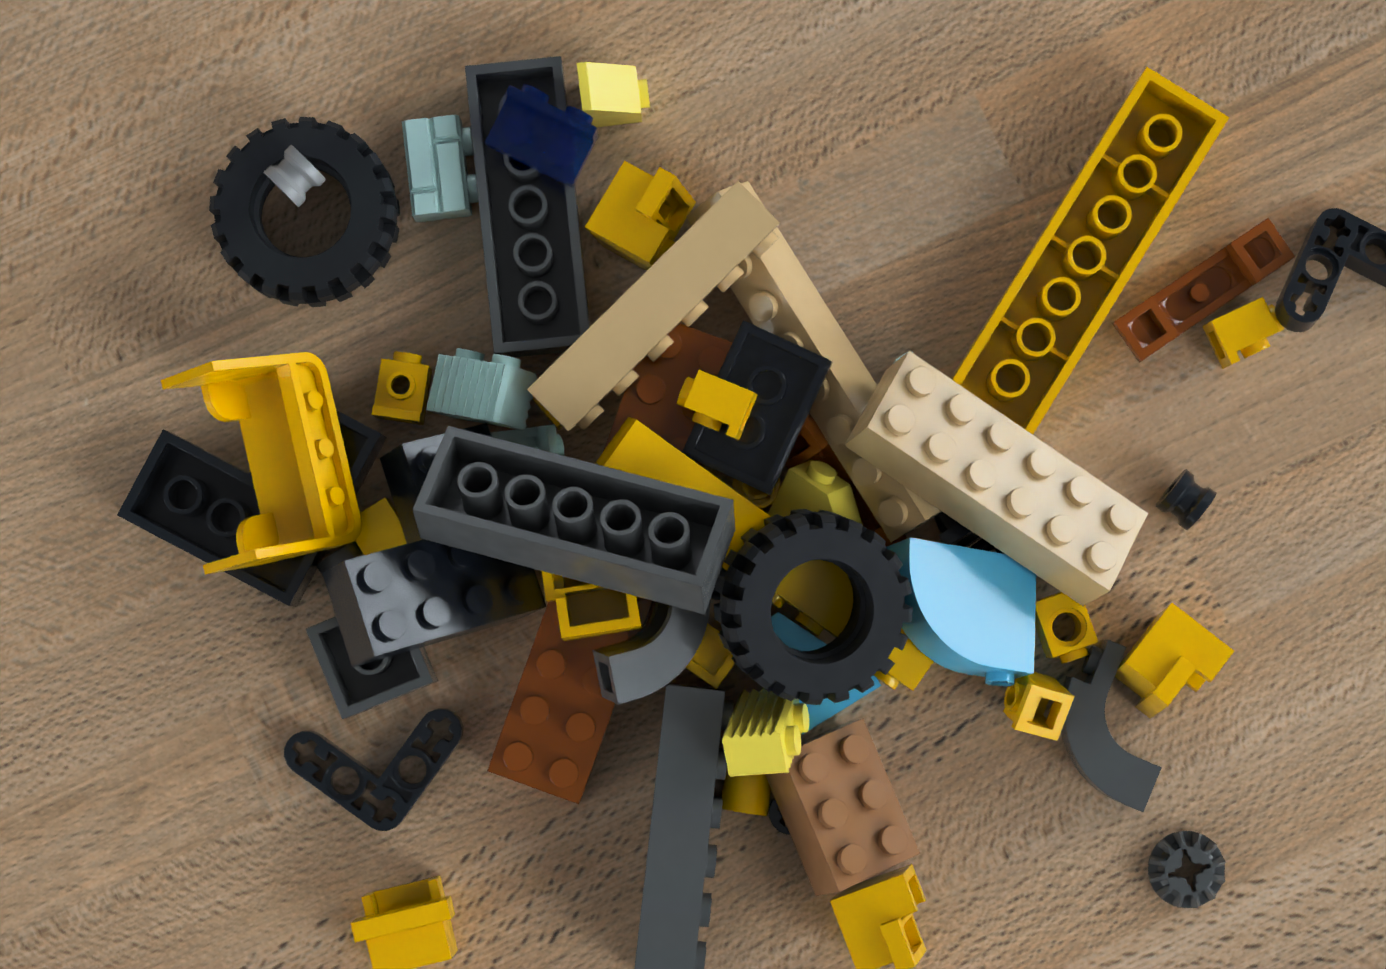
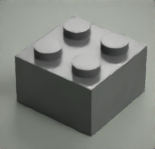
[306,616,438,719]

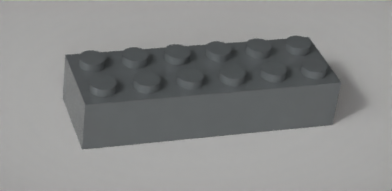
[465,56,590,357]
[413,426,736,615]
[634,683,734,969]

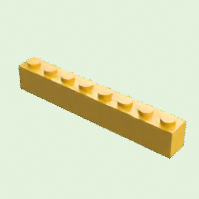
[595,417,934,691]

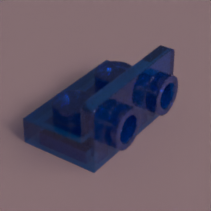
[485,84,599,188]

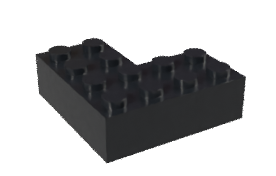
[117,410,387,607]
[322,423,546,667]

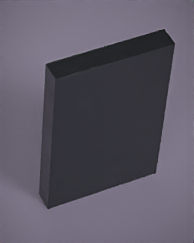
[682,320,833,495]

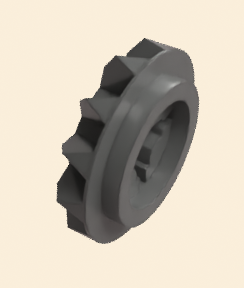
[1148,831,1226,908]

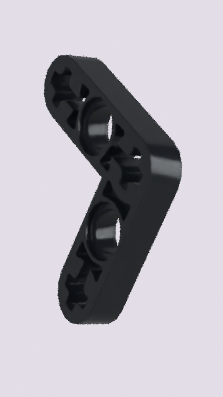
[1275,208,1386,332]
[284,709,464,831]

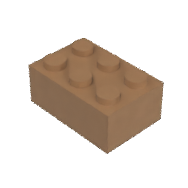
[765,718,921,896]

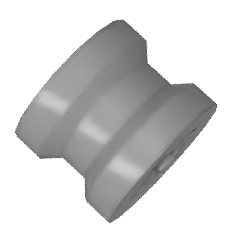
[263,145,326,207]

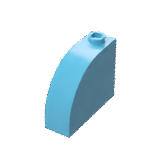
[886,538,1036,686]

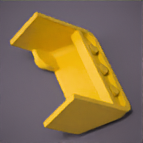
[161,352,362,575]

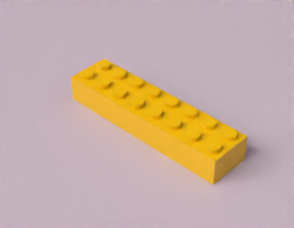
[951,67,1230,434]

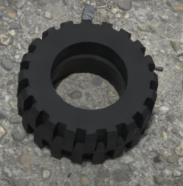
[209,117,400,307]
[714,509,913,705]

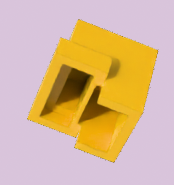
[585,161,696,271]
[542,571,642,641]
[1115,603,1234,719]
[830,864,927,969]
[350,875,458,969]

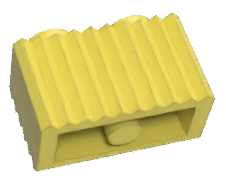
[722,688,809,777]

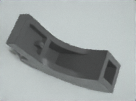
[593,601,710,705]
[1061,640,1162,812]

